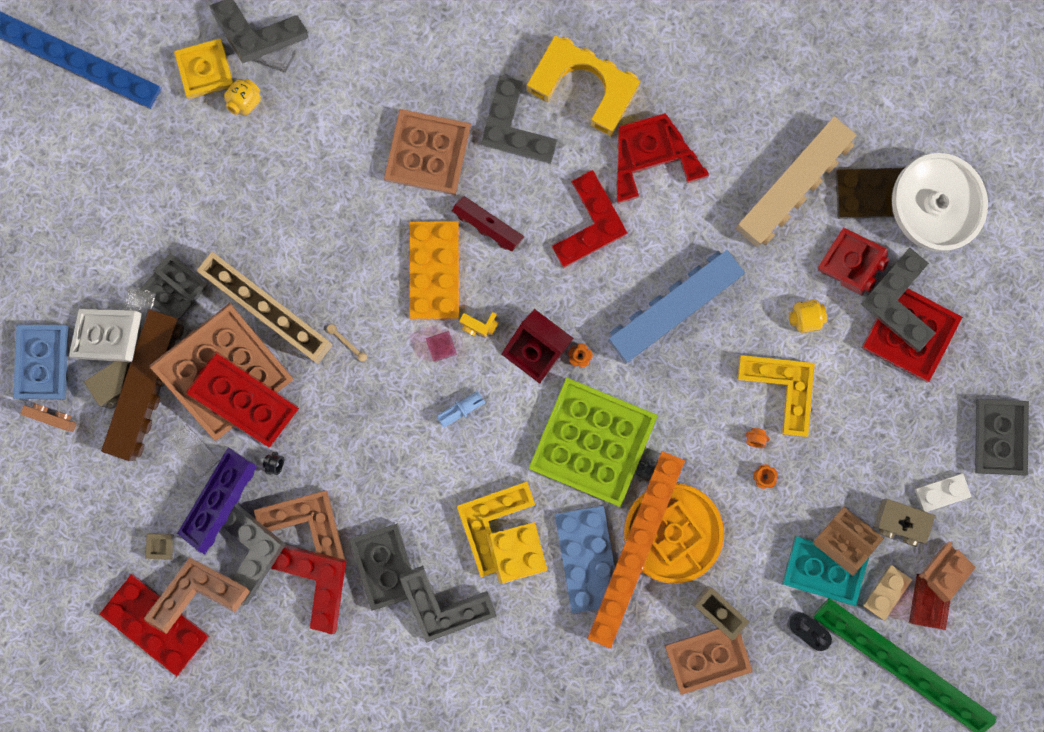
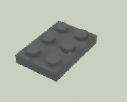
[975,399,1029,476]
[349,523,412,611]

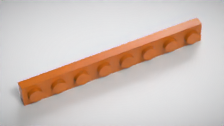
[587,451,685,649]

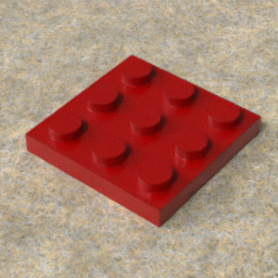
[861,288,963,383]

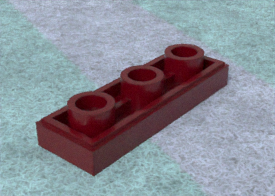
[452,196,525,252]

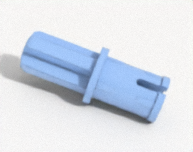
[437,390,485,427]

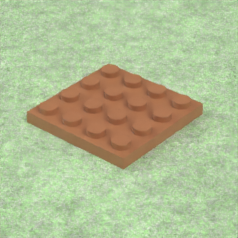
[150,303,294,441]

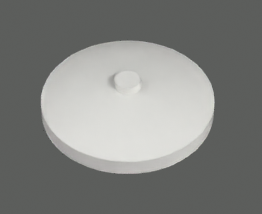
[892,153,988,252]

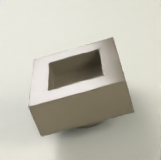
[145,534,174,560]

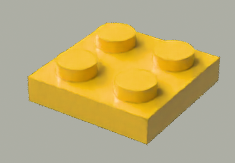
[174,38,234,99]
[486,522,548,584]

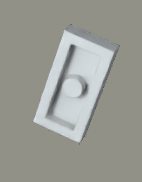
[915,473,971,512]

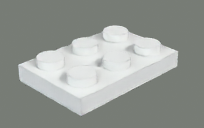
[69,309,142,362]

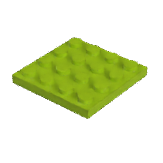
[528,377,658,507]

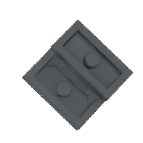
[138,253,208,319]

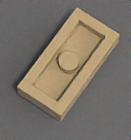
[862,565,912,621]

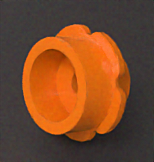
[568,344,593,368]
[745,428,770,448]
[753,464,778,489]

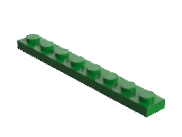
[813,598,997,732]

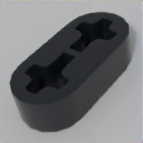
[788,612,832,651]

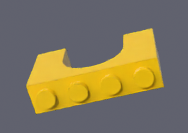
[527,35,641,137]

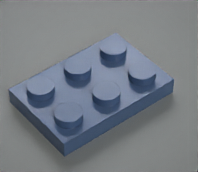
[13,325,69,400]

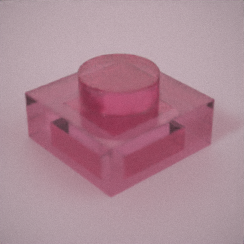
[426,331,457,363]

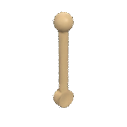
[327,324,367,362]

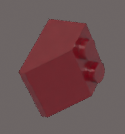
[501,308,574,384]

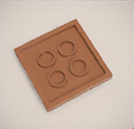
[384,109,471,196]

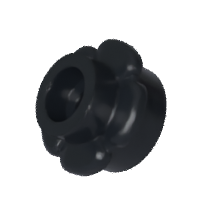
[263,451,285,475]
[635,459,656,483]

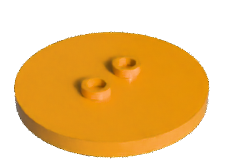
[623,483,724,584]

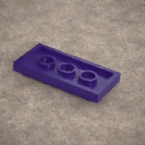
[177,447,257,554]

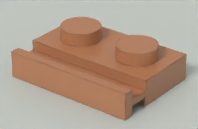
[919,541,976,602]

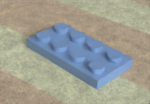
[555,506,615,614]

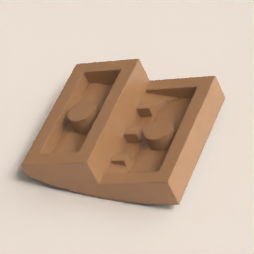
[813,506,884,576]

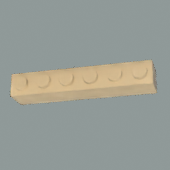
[735,116,857,247]
[197,252,333,364]

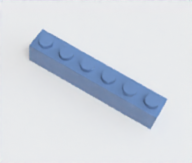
[608,250,745,364]

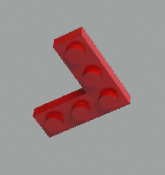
[552,170,628,268]
[271,545,347,634]

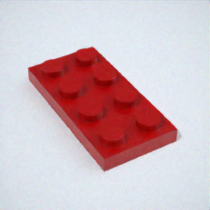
[186,351,299,448]
[99,574,210,677]

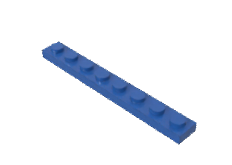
[0,11,161,109]

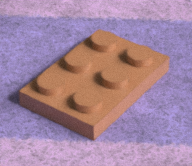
[664,628,753,695]

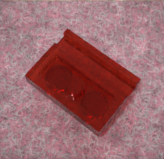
[909,574,951,630]

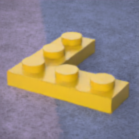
[737,355,815,437]
[457,482,535,577]

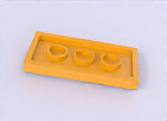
[410,221,459,320]

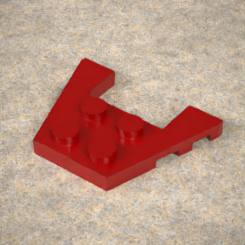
[616,113,709,204]

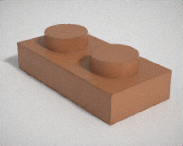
[20,403,77,432]

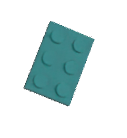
[782,536,869,607]

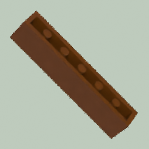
[101,309,184,461]

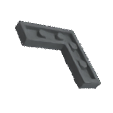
[210,0,308,64]
[481,75,557,164]
[861,248,935,352]
[222,503,286,606]
[399,566,497,643]

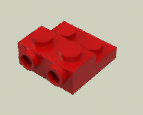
[818,227,889,296]

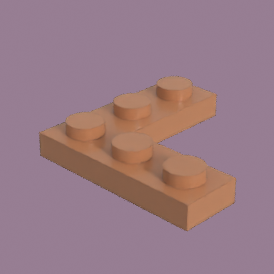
[254,490,345,560]
[144,557,250,634]

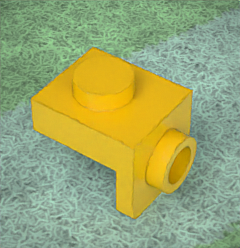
[459,312,499,338]

